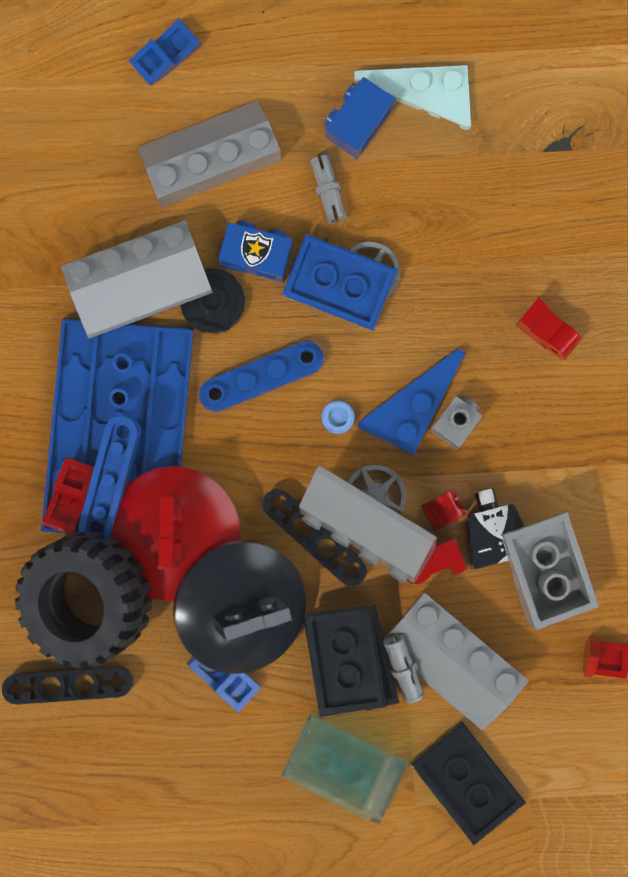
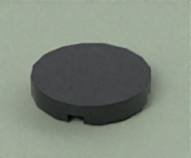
[180,269,245,335]

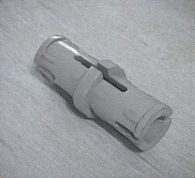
[310,155,347,224]
[383,634,425,703]

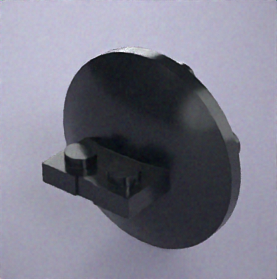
[173,540,306,674]

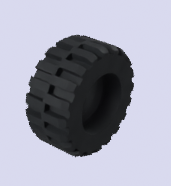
[15,532,152,668]

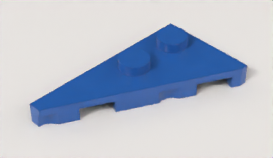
[357,349,465,456]

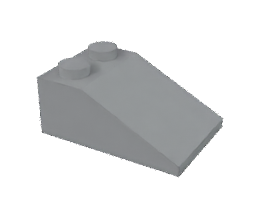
[502,511,599,630]

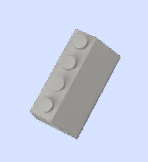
[137,100,281,208]
[61,220,213,338]
[299,465,437,583]
[384,593,529,730]

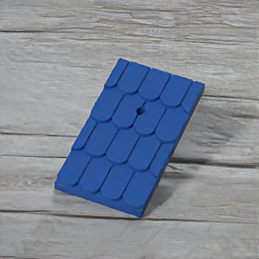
[41,317,194,533]

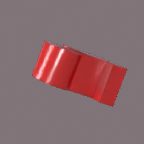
[516,297,582,360]
[421,488,467,531]
[407,539,467,585]

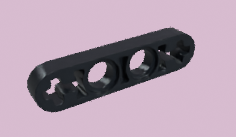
[263,489,367,586]
[1,666,134,705]

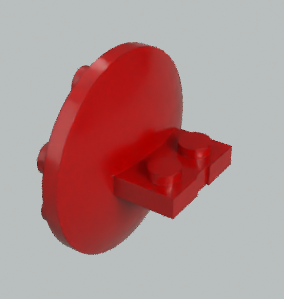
[110,467,241,601]

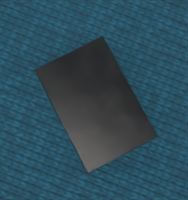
[305,605,388,715]
[410,722,526,845]

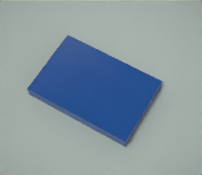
[282,234,398,331]

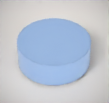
[322,401,355,435]

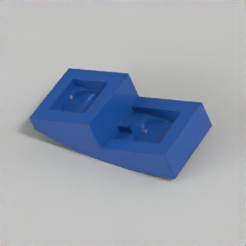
[129,18,202,86]
[187,656,261,713]

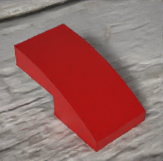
[42,458,94,535]

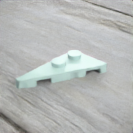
[354,65,471,130]

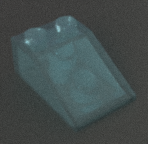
[282,715,408,824]

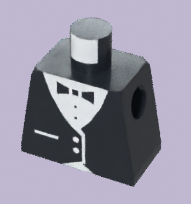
[466,488,524,570]

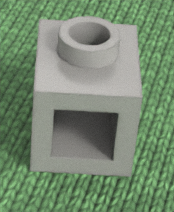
[430,396,483,450]

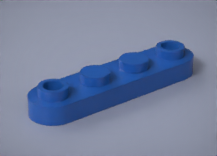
[199,341,324,412]
[78,415,141,540]

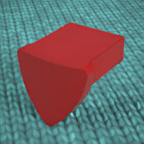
[583,636,628,679]

